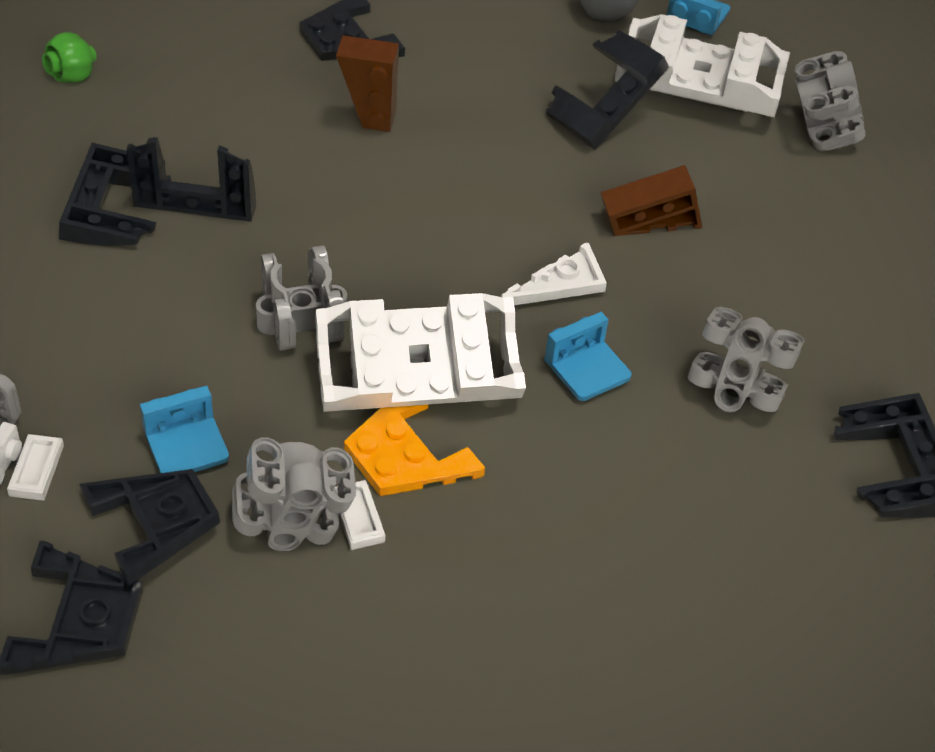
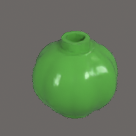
[42,32,96,83]

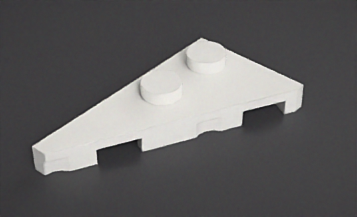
[502,243,607,305]

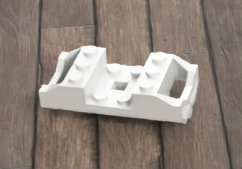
[614,14,790,118]
[315,293,526,412]

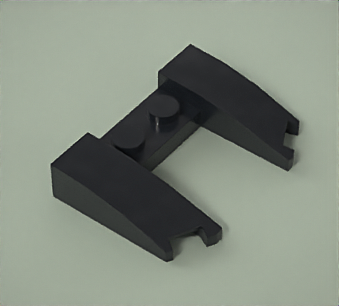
[546,30,669,150]
[126,137,256,222]
[59,143,171,246]
[834,393,935,518]

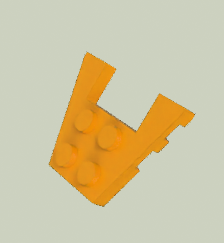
[344,405,485,496]

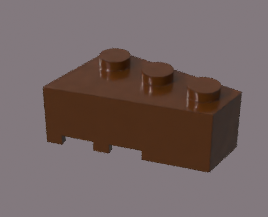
[336,35,399,132]
[601,165,703,236]

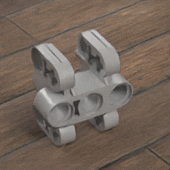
[795,51,866,151]
[256,245,347,351]
[688,307,805,412]
[232,437,356,551]

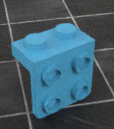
[666,0,730,35]
[544,312,632,401]
[140,385,229,473]

